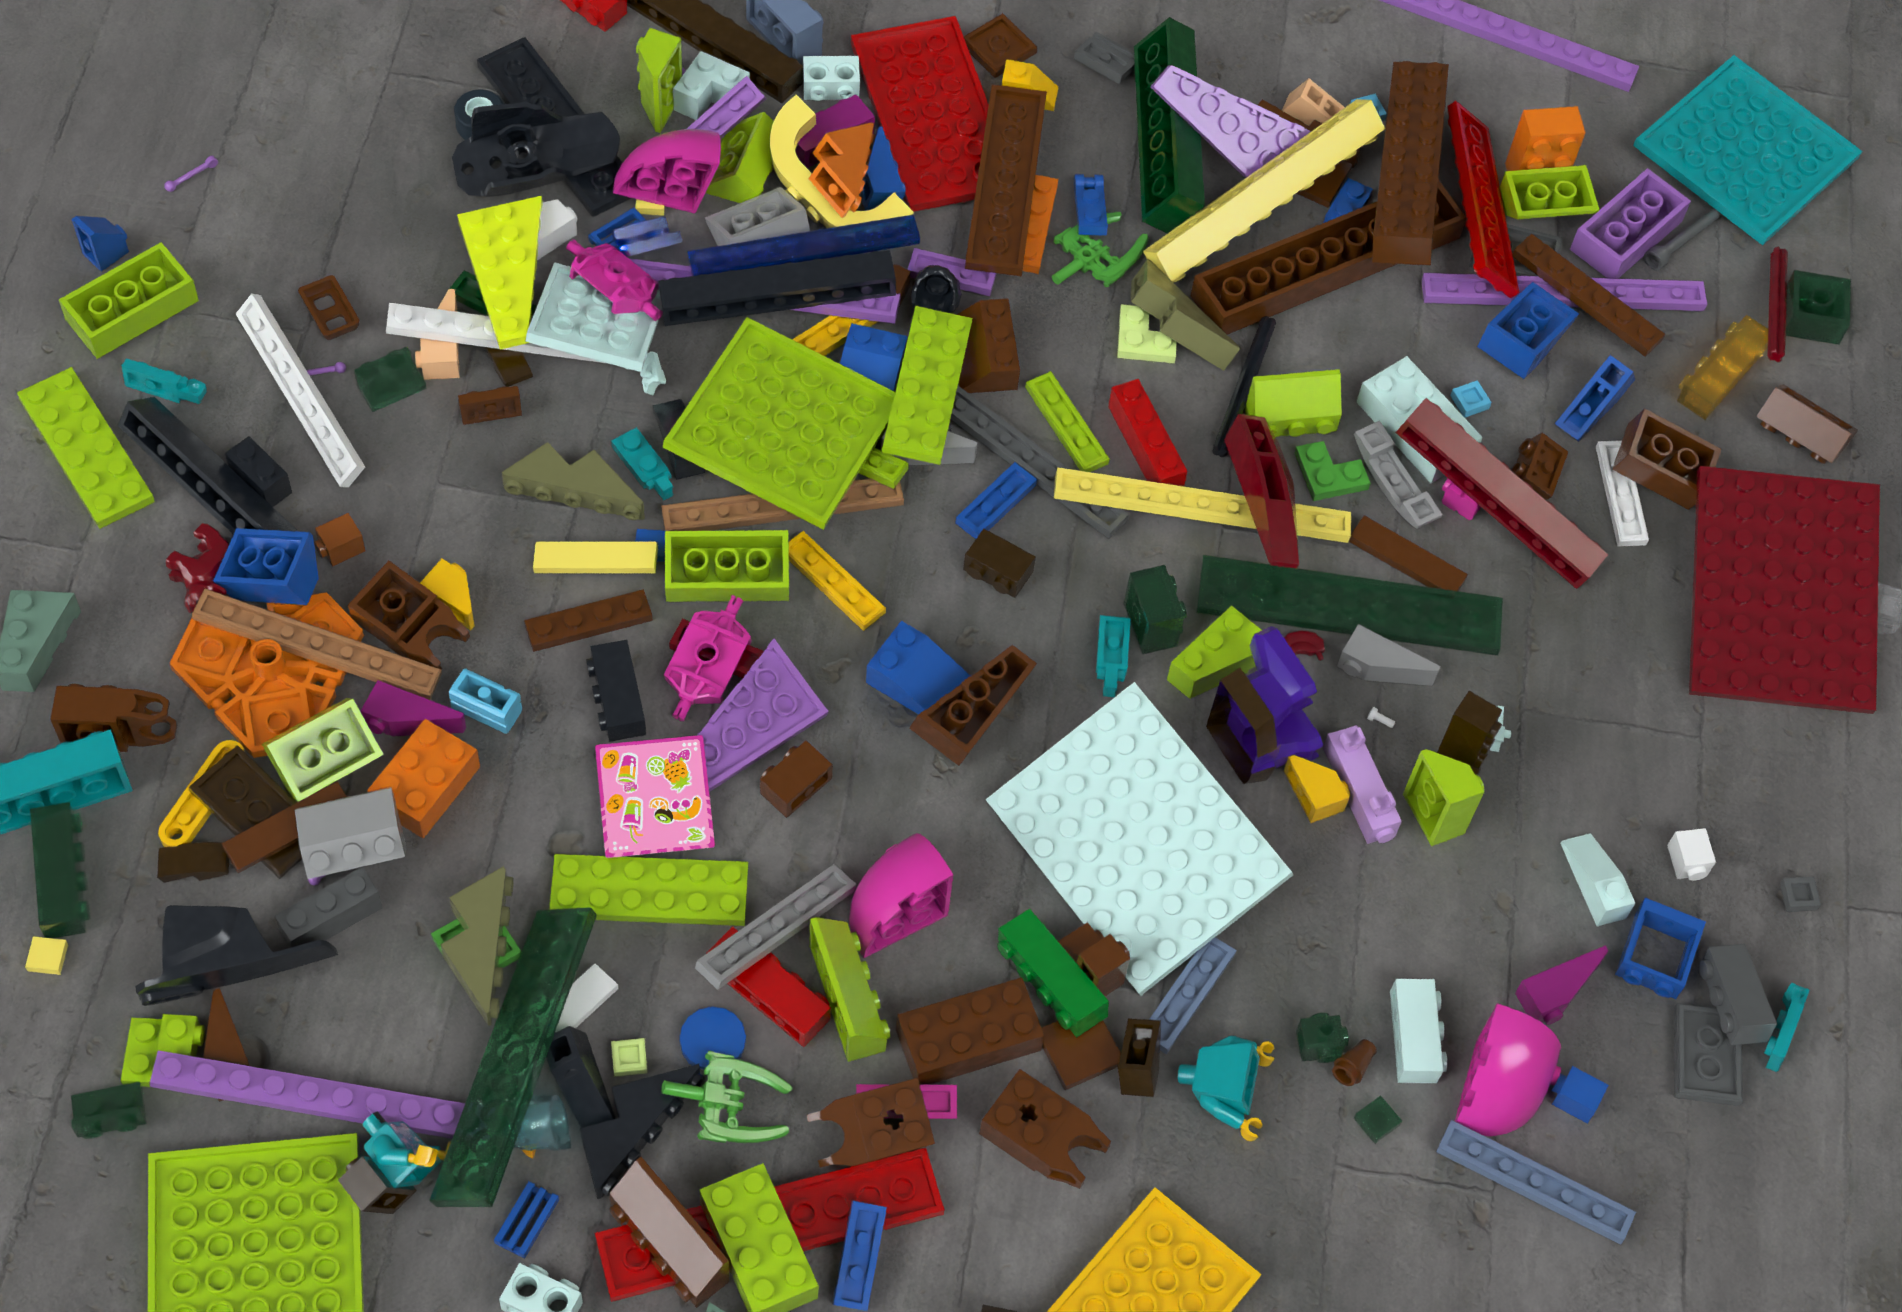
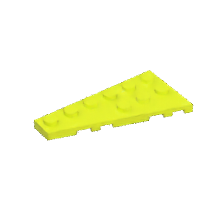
[457,196,543,350]

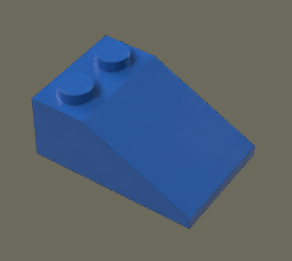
[1477,282,1579,379]
[840,323,908,392]
[866,621,971,715]

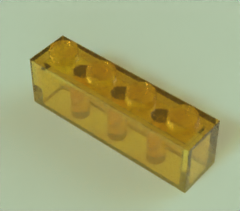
[1677,315,1768,420]

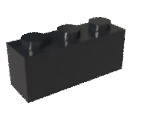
[586,640,646,742]

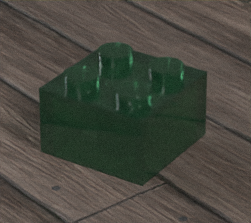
[1786,270,1851,345]
[1123,565,1187,655]

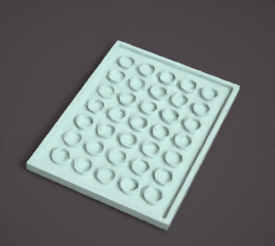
[985,682,1293,996]

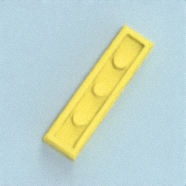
[533,542,658,573]

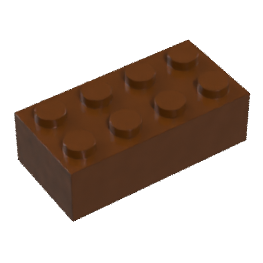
[896,977,1044,1085]

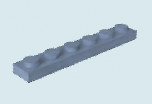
[1436,1120,1636,1245]

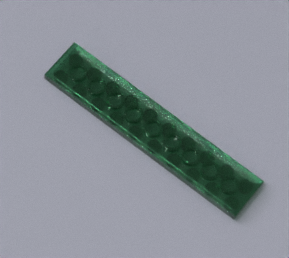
[1196,555,1503,656]
[429,907,597,1207]

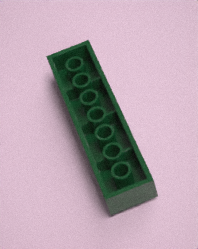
[1134,17,1205,234]

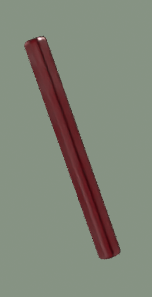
[1767,246,1788,363]

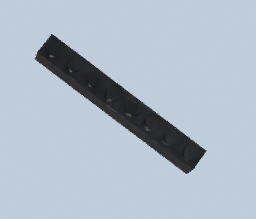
[658,250,896,326]
[118,397,298,535]

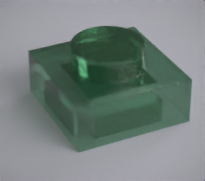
[1354,1095,1402,1143]

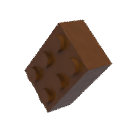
[1612,408,1721,510]

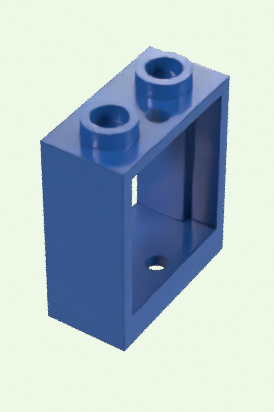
[1615,898,1706,999]

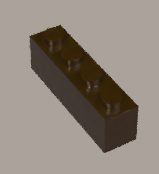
[1437,691,1502,775]

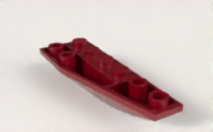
[1224,414,1299,569]

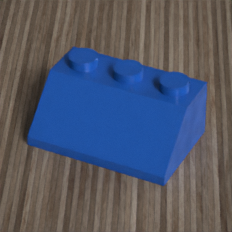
[213,528,319,605]

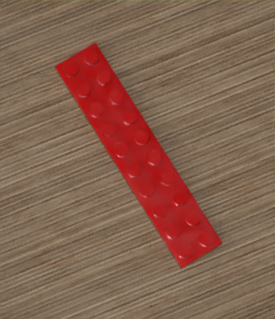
[595,1147,945,1302]

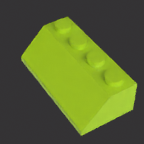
[809,917,891,1062]

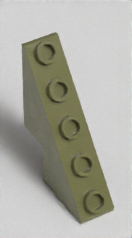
[1131,259,1240,371]
[502,442,645,520]
[441,866,514,1026]

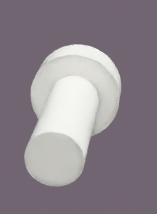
[1367,707,1395,728]

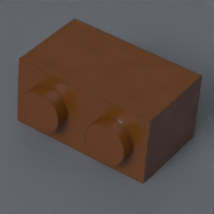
[760,741,833,818]

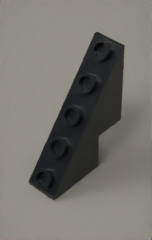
[580,1064,705,1199]

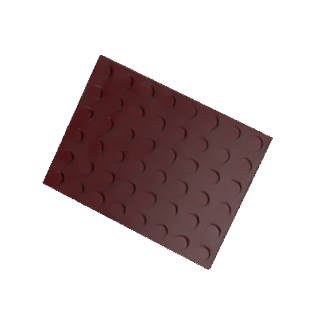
[1689,466,1880,714]

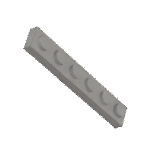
[695,864,857,990]

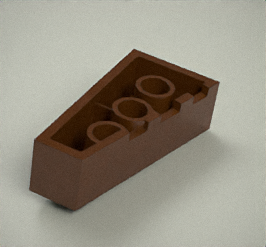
[909,645,1037,766]

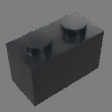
[225,436,292,507]

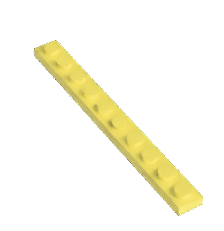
[1054,467,1351,543]

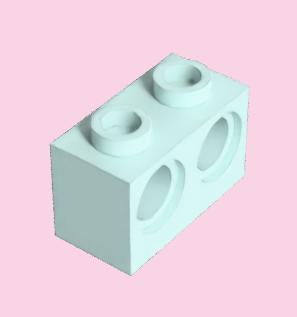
[803,56,860,101]
[499,1263,583,1312]

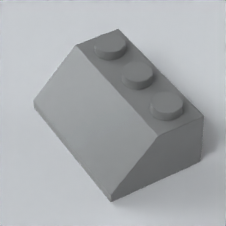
[705,187,811,269]
[295,787,407,879]

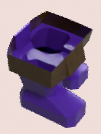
[1206,626,1323,784]

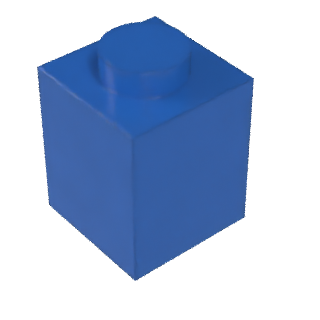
[1552,1066,1609,1124]

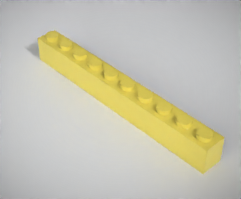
[1143,99,1385,283]

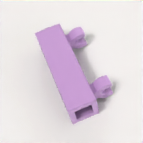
[1323,725,1402,844]

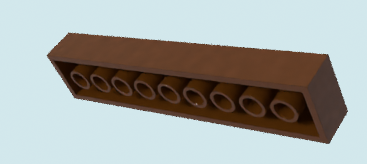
[1372,61,1449,266]
[1190,181,1466,335]

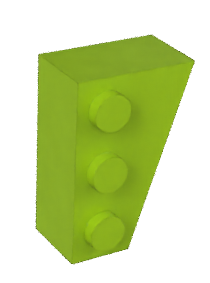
[1167,606,1262,699]

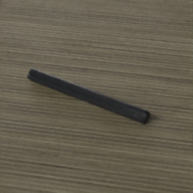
[1212,316,1276,457]

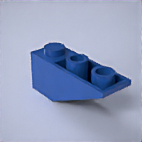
[860,127,906,211]

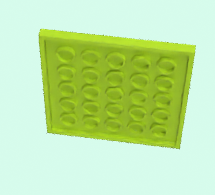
[663,317,895,530]
[148,1133,364,1312]

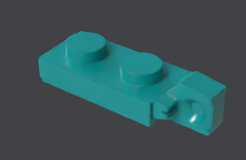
[121,358,207,404]
[611,427,674,501]
[1096,615,1131,698]
[1764,982,1810,1072]

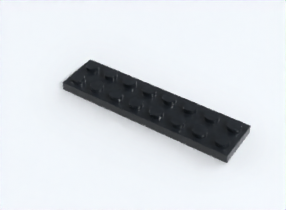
[477,37,632,217]

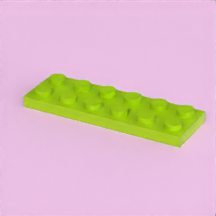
[882,306,973,465]
[17,367,155,529]
[549,854,748,926]

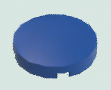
[679,1007,746,1070]

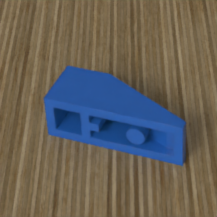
[1555,355,1635,442]

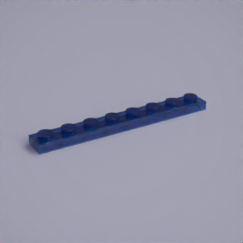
[687,214,920,276]

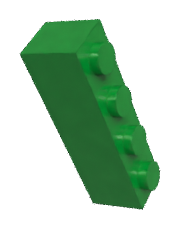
[997,908,1109,1038]

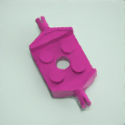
[566,239,663,321]
[664,595,752,721]

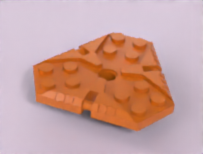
[169,592,364,758]

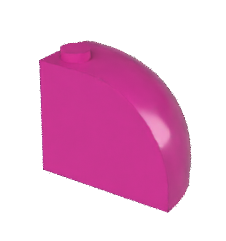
[613,129,721,213]
[849,833,953,958]
[1455,1003,1561,1136]

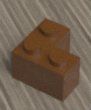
[1058,922,1130,996]

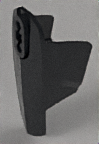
[452,102,620,197]
[135,905,338,1006]

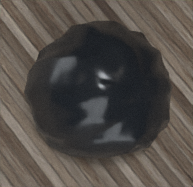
[911,265,962,313]

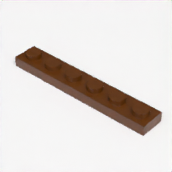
[1512,234,1665,357]

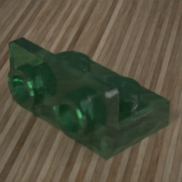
[354,347,427,412]
[71,1082,147,1139]

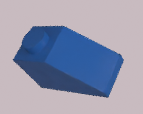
[72,216,129,272]

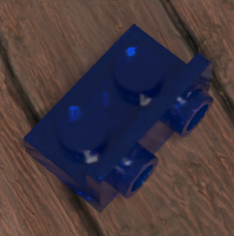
[612,216,683,257]

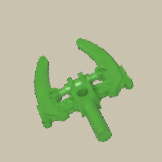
[1052,212,1149,287]
[661,1051,793,1143]

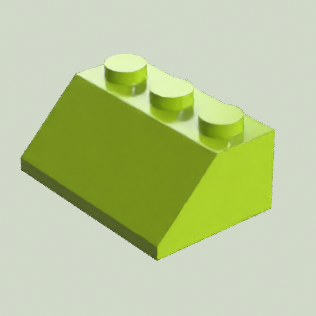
[636,28,682,133]
[706,112,774,203]
[1500,165,1600,219]
[1245,369,1342,437]
[1403,749,1485,846]

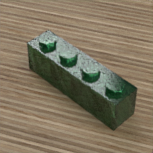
[30,802,90,938]

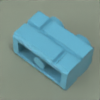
[449,668,522,734]

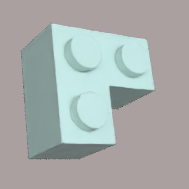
[673,51,750,120]

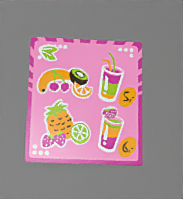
[595,735,715,858]

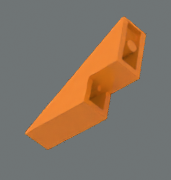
[808,123,875,218]

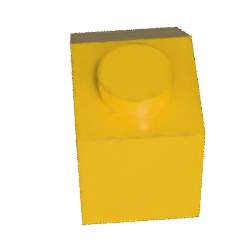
[1002,60,1058,111]
[420,558,474,630]
[1284,755,1350,823]

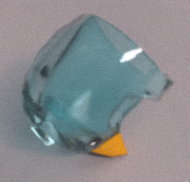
[500,1094,571,1159]

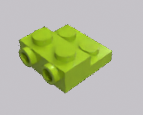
[120,1014,205,1087]

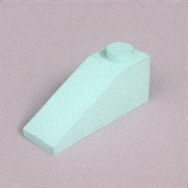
[1560,833,1635,927]

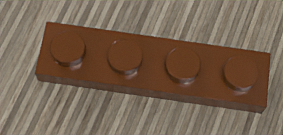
[524,589,653,652]

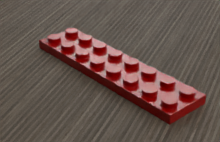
[1447,101,1520,298]

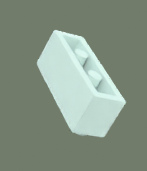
[1390,979,1447,1083]

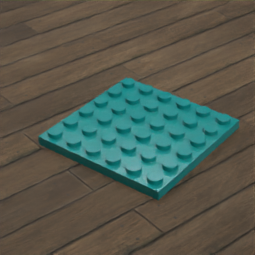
[1633,55,1863,246]

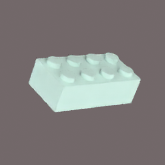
[1357,356,1482,483]

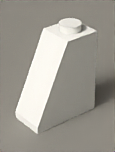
[537,199,577,260]

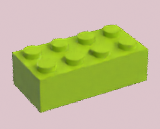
[59,242,199,359]
[665,530,789,602]
[699,1163,819,1312]

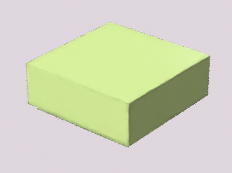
[611,1038,647,1077]

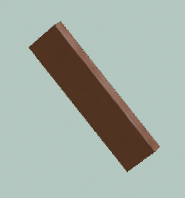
[1348,515,1468,601]
[222,781,347,874]

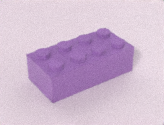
[1570,168,1691,279]

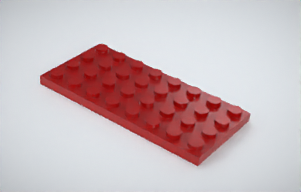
[850,16,989,212]

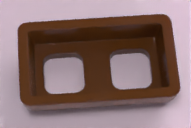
[298,275,360,340]

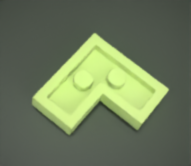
[1117,304,1177,363]

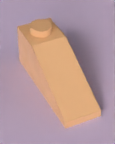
[1282,78,1364,148]
[415,289,460,380]

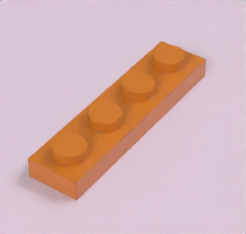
[1023,175,1059,274]

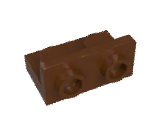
[458,386,522,425]
[1511,432,1568,500]

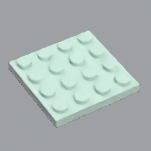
[525,262,662,372]

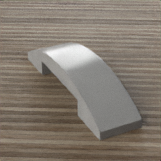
[1354,420,1443,529]

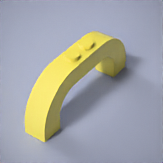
[770,95,914,244]

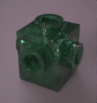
[1296,1013,1349,1063]

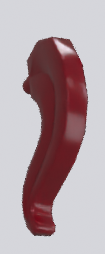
[1284,630,1325,661]

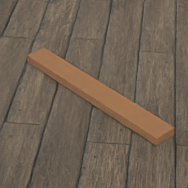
[661,478,904,531]
[192,589,442,700]

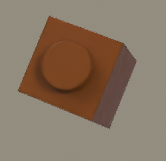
[314,513,366,567]

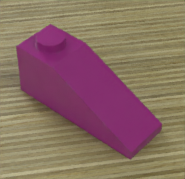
[360,680,466,737]
[1515,945,1609,1025]

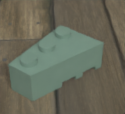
[0,590,81,692]

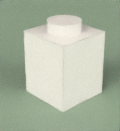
[1667,828,1716,881]

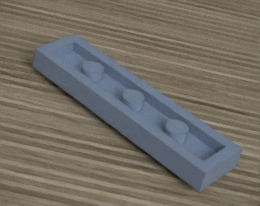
[1149,937,1237,1054]

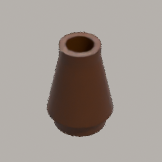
[1332,1039,1377,1086]

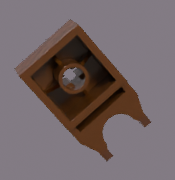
[348,560,470,670]
[50,684,177,752]
[979,1069,1111,1189]
[806,1078,935,1168]

